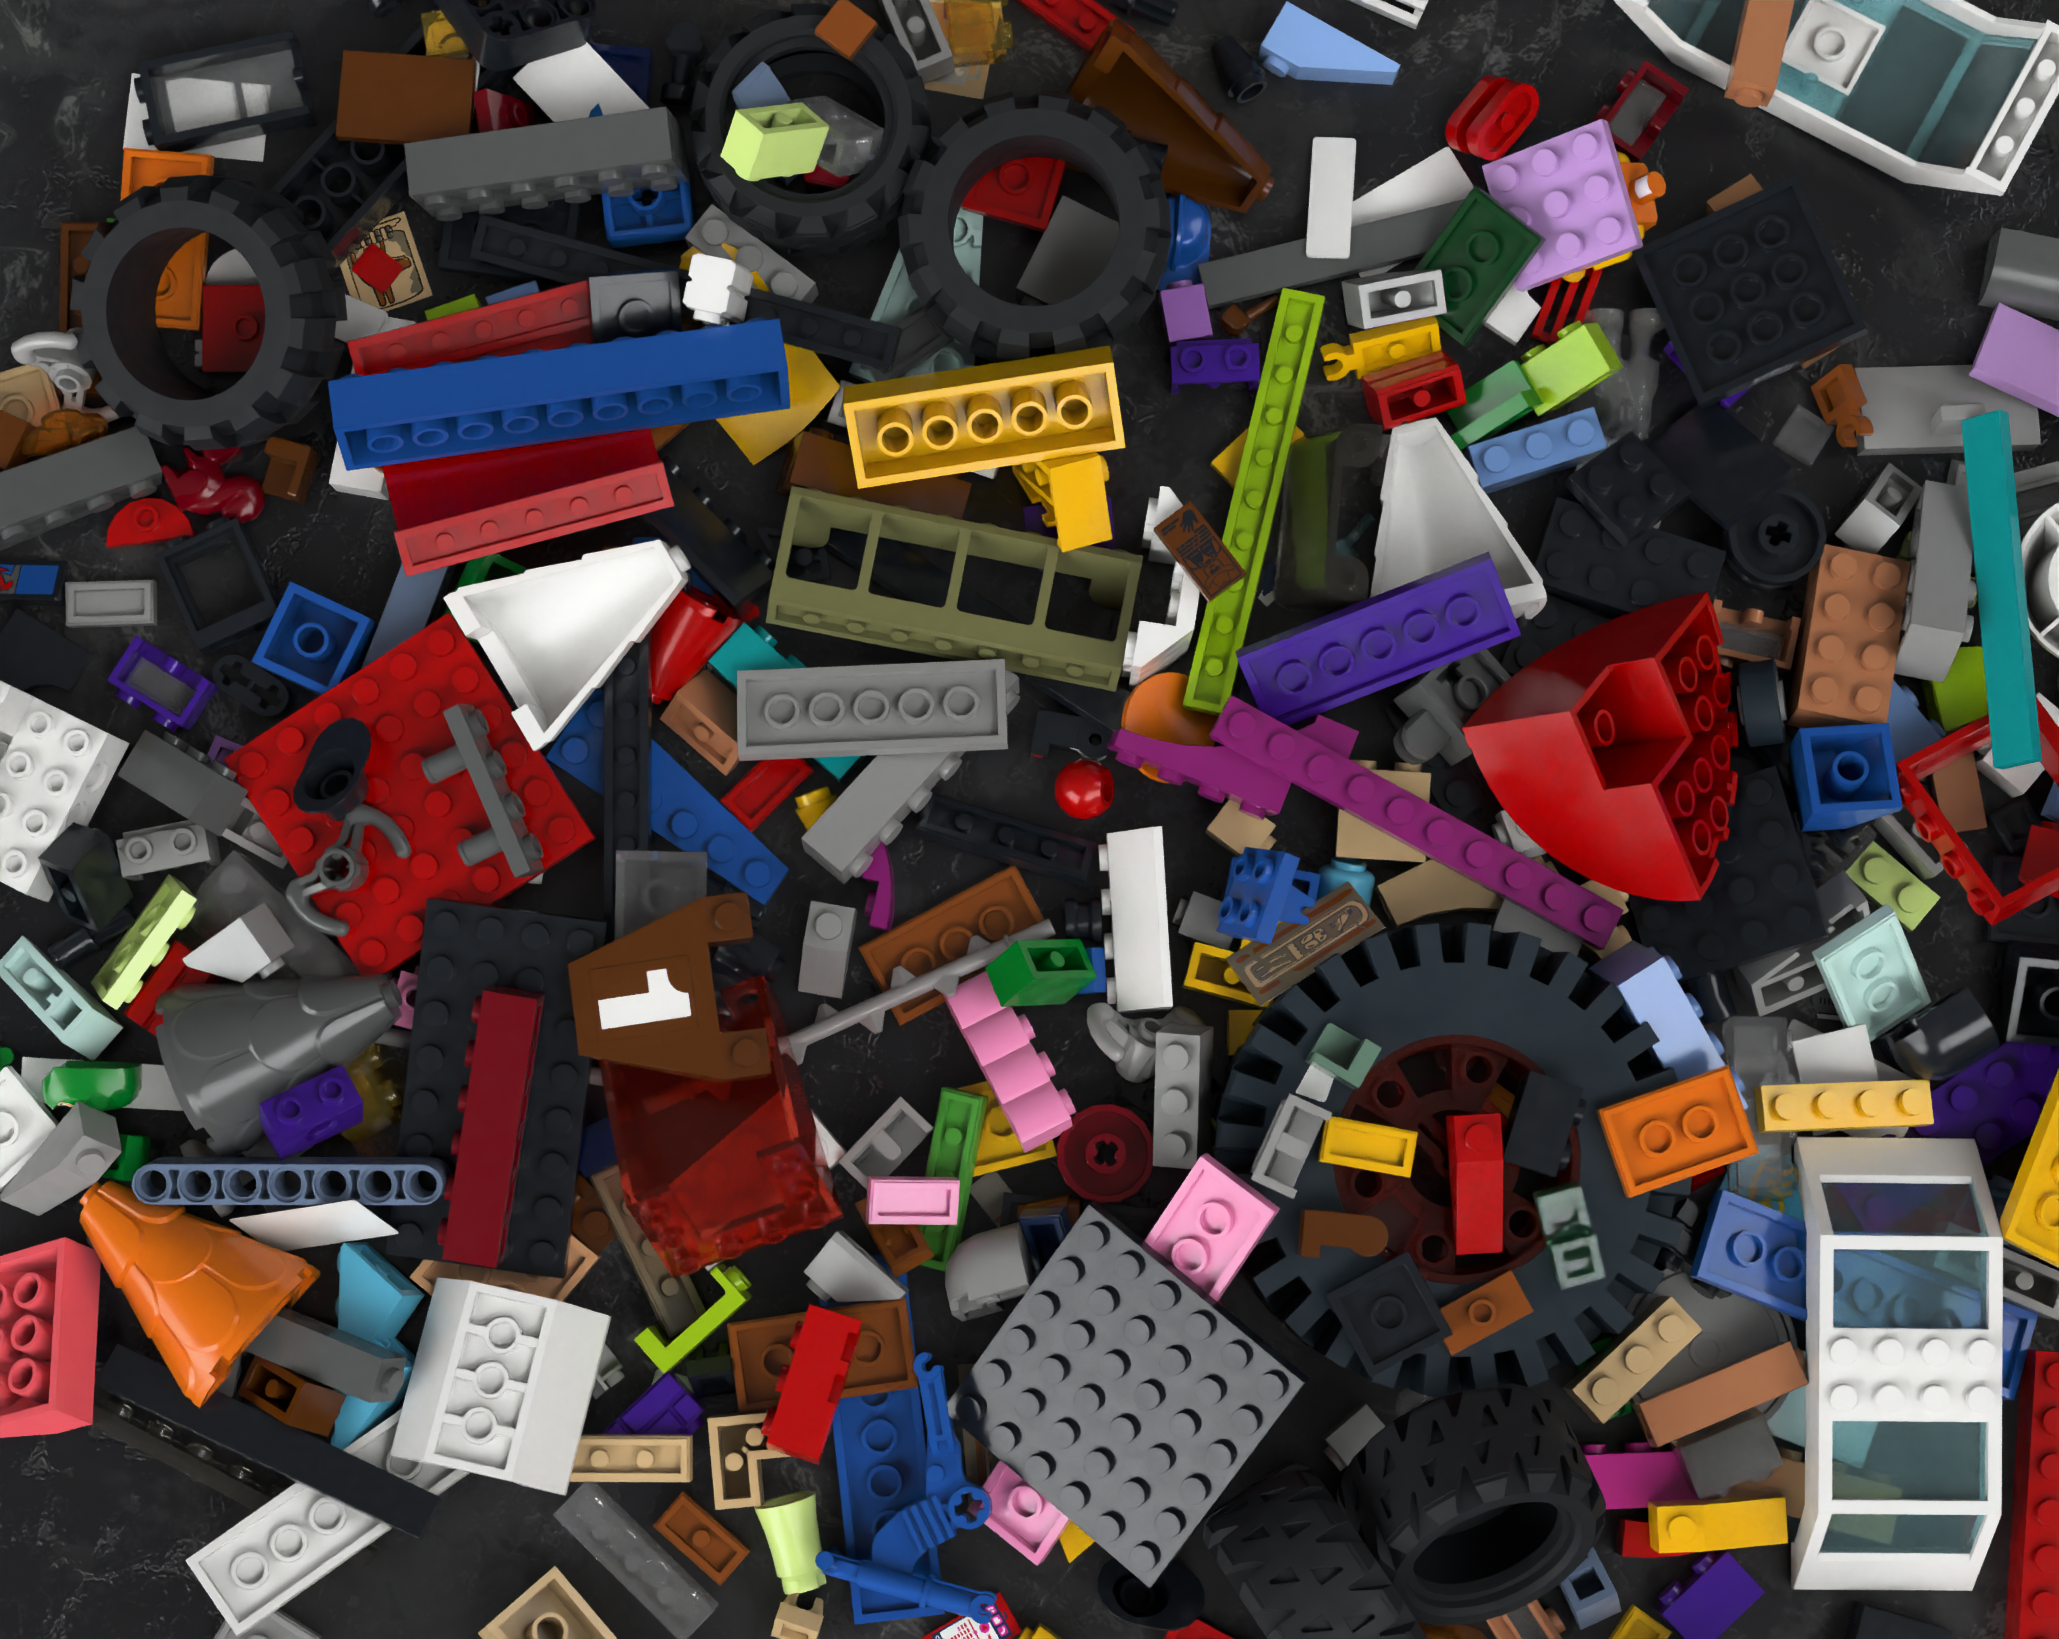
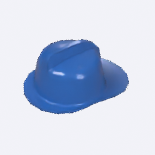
[1157,192,1211,291]

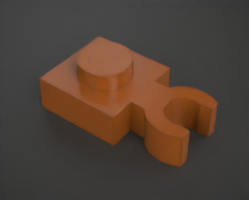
[1811,364,1874,447]

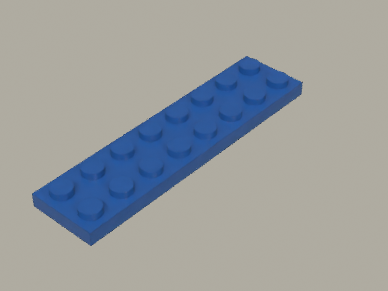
[1689,1190,2038,1401]
[819,1254,945,1625]

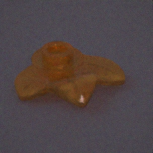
[21,408,108,455]

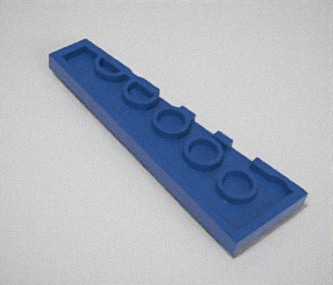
[546,688,790,906]

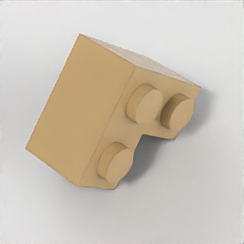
[707,1409,791,1510]

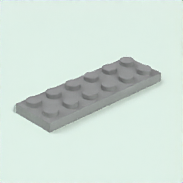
[737,659,1008,761]

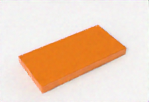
[120,148,215,331]

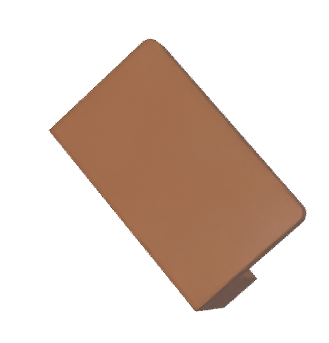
[660,670,740,776]

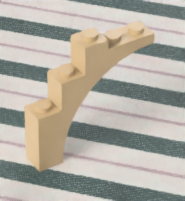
[1374,855,1632,963]

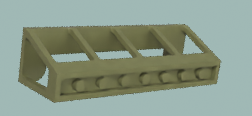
[766,486,1143,692]

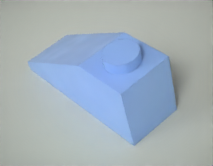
[1258,1,1401,85]

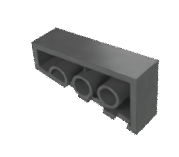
[0,426,162,551]

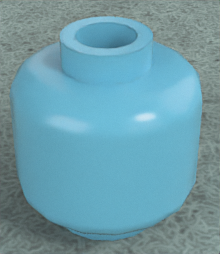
[1316,857,1375,907]

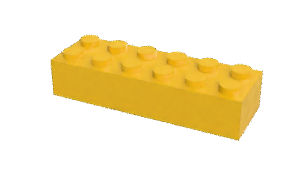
[843,346,1126,489]

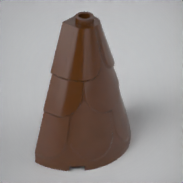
[1066,17,1275,213]

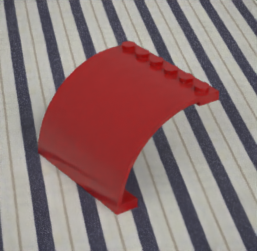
[347,279,674,577]

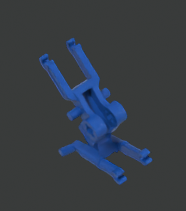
[815,1352,997,1624]

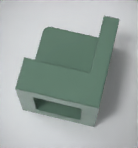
[1305,1023,1382,1090]

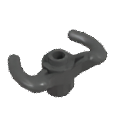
[286,804,412,937]

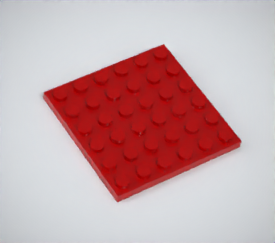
[224,612,596,975]

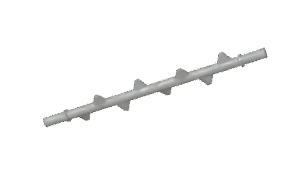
[643,918,1056,1116]

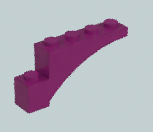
[1107,714,1359,820]

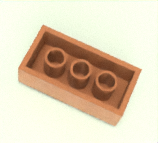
[1785,544,1910,728]

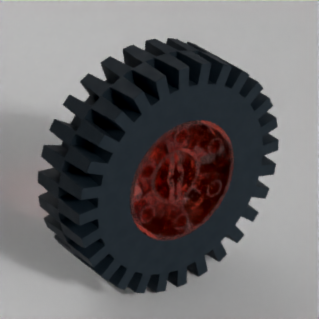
[1210,922,1692,1397]

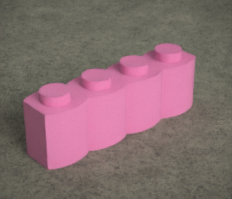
[944,971,1076,1153]

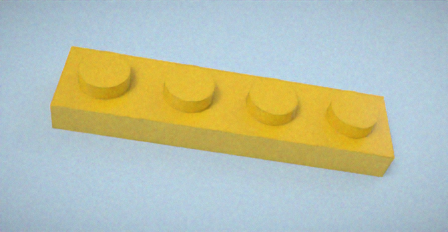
[1754,1079,1934,1133]

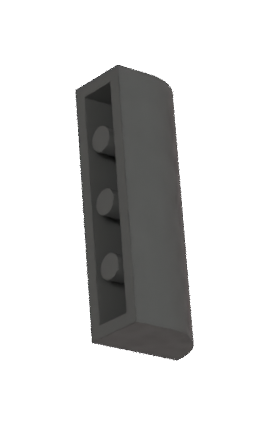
[1978,227,2059,321]

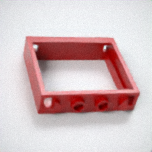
[1896,697,2059,926]

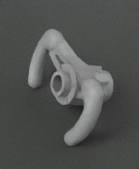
[11,328,120,425]
[1087,1003,1214,1083]

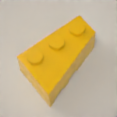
[1012,452,1113,552]

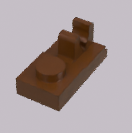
[572,1172,617,1255]

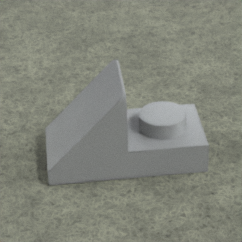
[222,797,288,869]

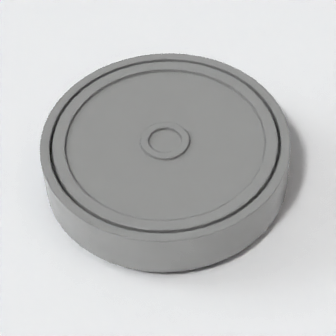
[1612,1268,1798,1442]

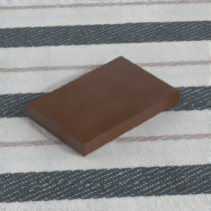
[336,50,477,145]

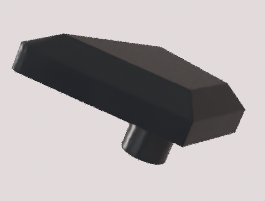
[757,526,831,582]

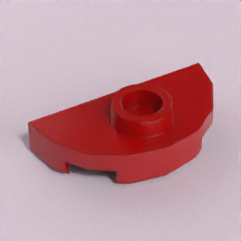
[106,498,196,549]

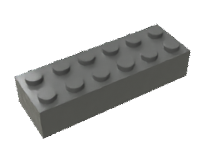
[404,107,689,221]

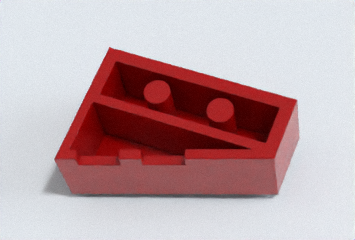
[761,1304,862,1465]

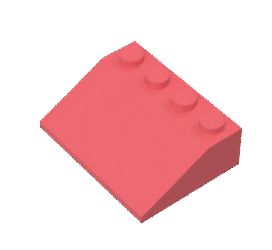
[0,1237,101,1438]

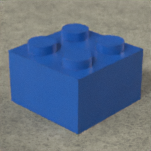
[251,581,378,696]

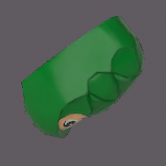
[42,1060,142,1111]

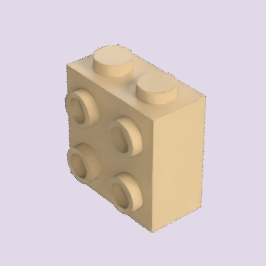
[1335,760,1431,862]

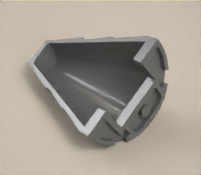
[155,974,402,1157]

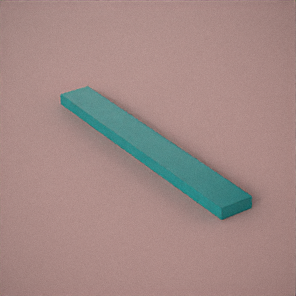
[1961,409,2042,770]

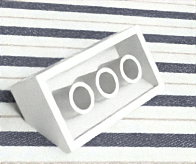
[1098,826,1173,1013]

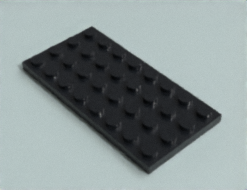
[386,897,609,1278]

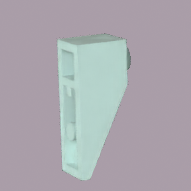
[0,935,123,1061]

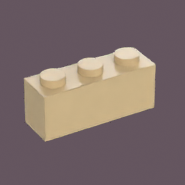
[1563,1296,1702,1424]

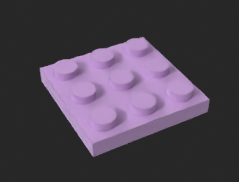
[1482,119,1644,292]

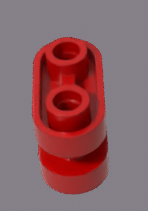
[1445,75,1539,161]

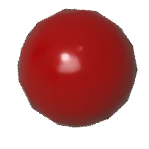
[1055,758,1115,820]

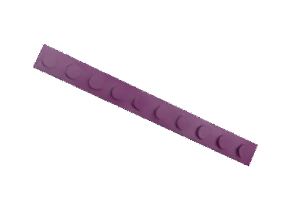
[1208,695,1624,950]

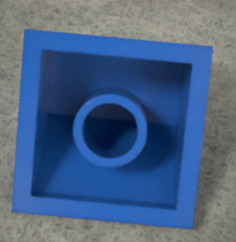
[1788,723,1903,832]

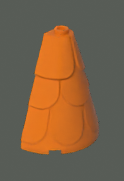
[79,1181,320,1408]

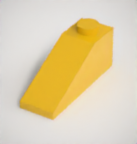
[1648,1496,1788,1553]

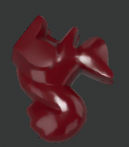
[160,447,265,523]

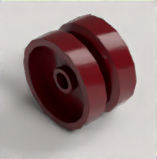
[1056,1104,1153,1203]

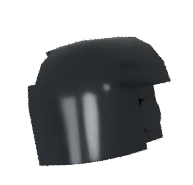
[1873,987,2000,1081]

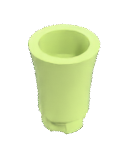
[754,1491,827,1594]

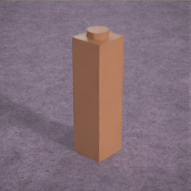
[1724,0,1795,107]
[1632,1341,1808,1447]

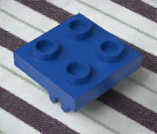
[1216,847,1315,945]

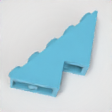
[331,1242,425,1450]

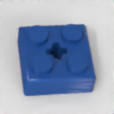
[601,162,695,248]

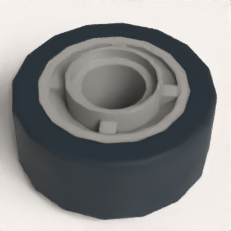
[1737,659,1787,747]

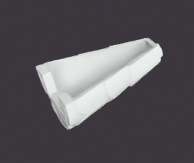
[1370,417,1547,619]
[443,540,691,751]

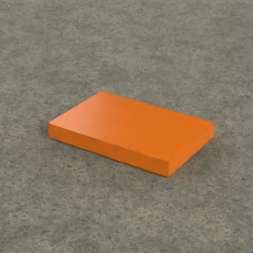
[1596,1065,1759,1198]

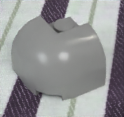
[945,1222,1035,1322]

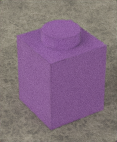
[1158,280,1213,351]

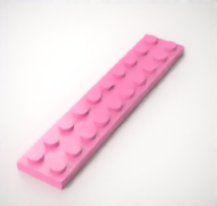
[967,1153,1280,1566]

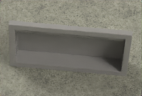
[1854,365,2041,456]

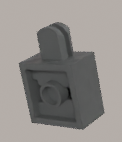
[1393,649,1511,766]

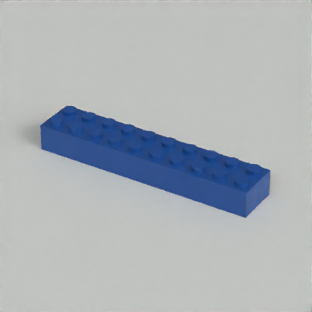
[328,318,790,471]

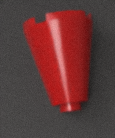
[652,585,743,704]

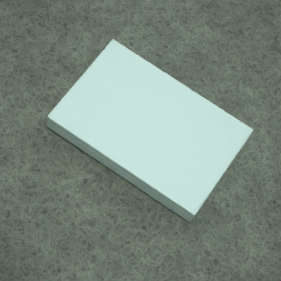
[1812,904,1931,1042]

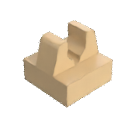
[771,1593,824,1639]

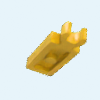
[1320,315,1441,381]

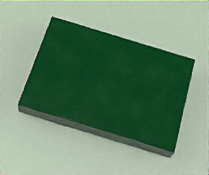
[1413,186,1546,346]

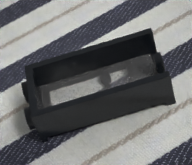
[134,30,317,152]

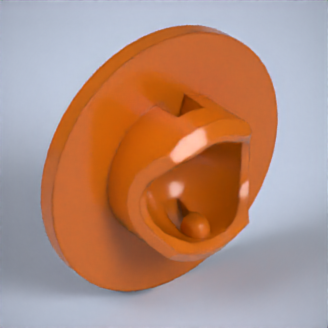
[1121,672,1218,783]

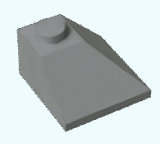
[804,1230,909,1302]

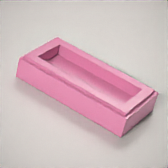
[866,1176,960,1225]

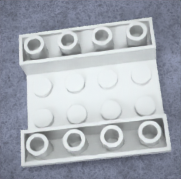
[1121,486,1200,690]
[390,1277,611,1496]

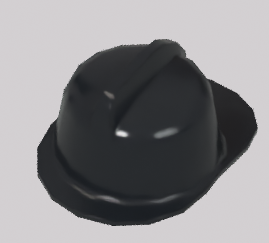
[293,718,372,822]
[1097,1557,1205,1631]

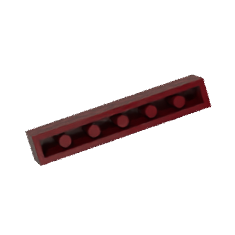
[438,985,545,1268]

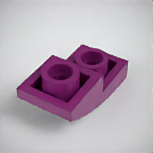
[862,842,895,932]

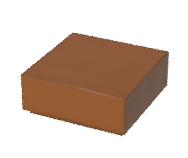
[814,0,878,61]

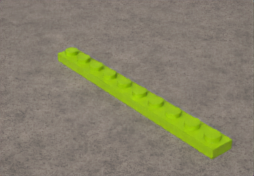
[1183,288,1325,716]

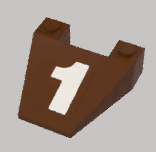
[567,892,771,1083]

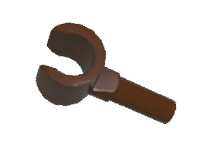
[1219,295,1279,336]

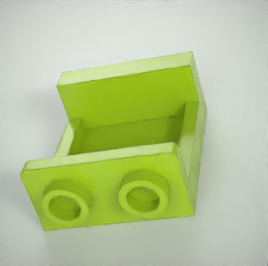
[634,1264,753,1374]

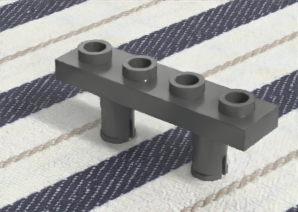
[421,704,545,878]

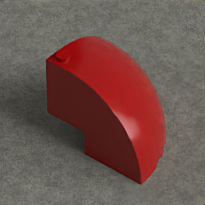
[1462,591,1738,901]

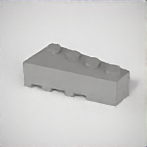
[1894,480,1977,683]

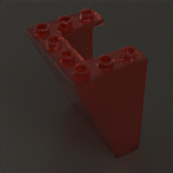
[598,975,844,1278]

